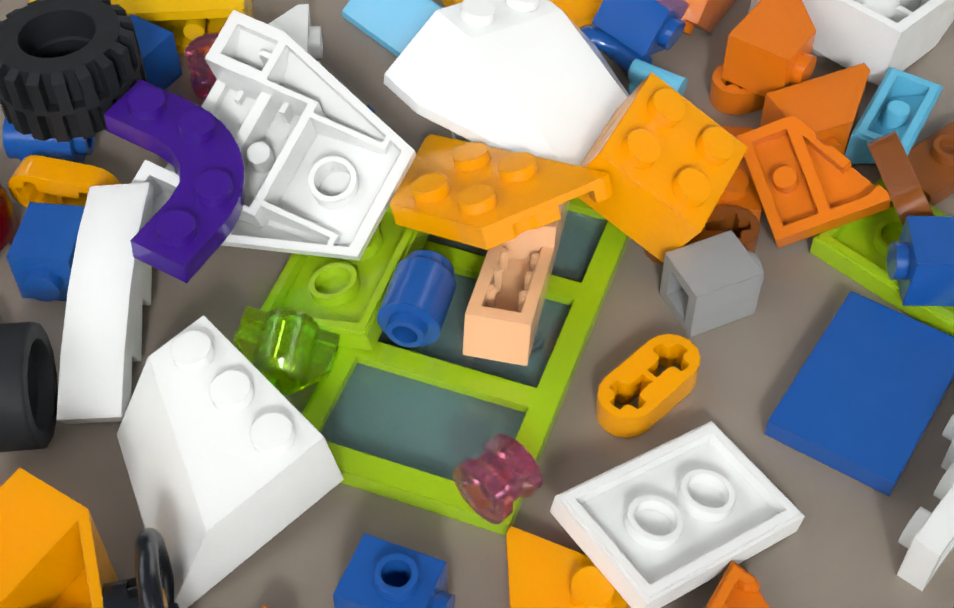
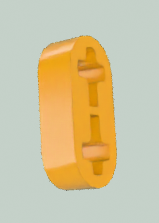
[8,155,121,208]
[595,334,701,438]

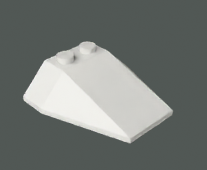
[383,0,629,166]
[132,10,416,261]

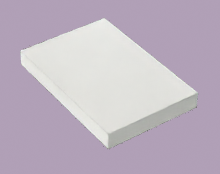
[550,421,805,608]

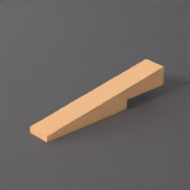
[463,200,571,366]

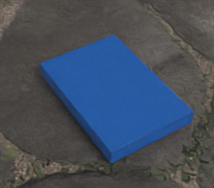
[764,291,954,497]

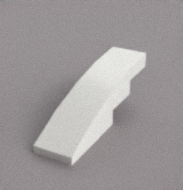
[56,182,154,424]

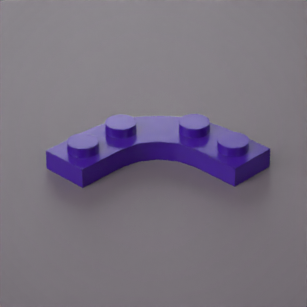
[104,79,245,283]

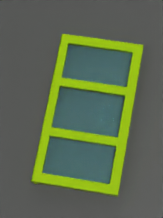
[302,197,630,536]

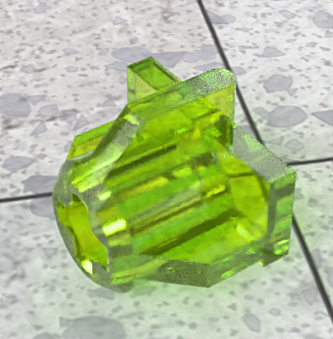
[233,305,340,395]

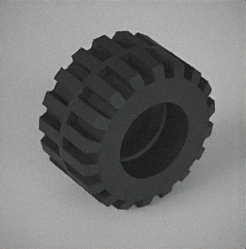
[0,0,148,142]

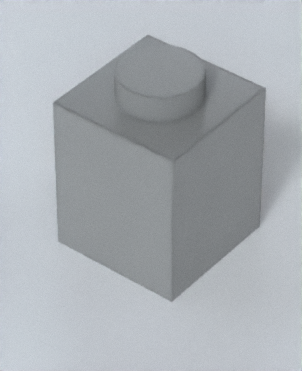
[659,230,764,338]

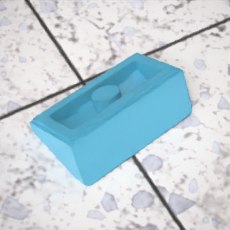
[342,0,442,57]
[844,67,943,164]

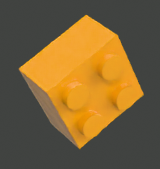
[578,72,748,262]

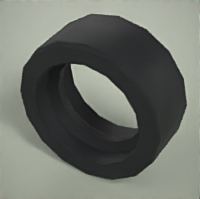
[0,322,58,452]

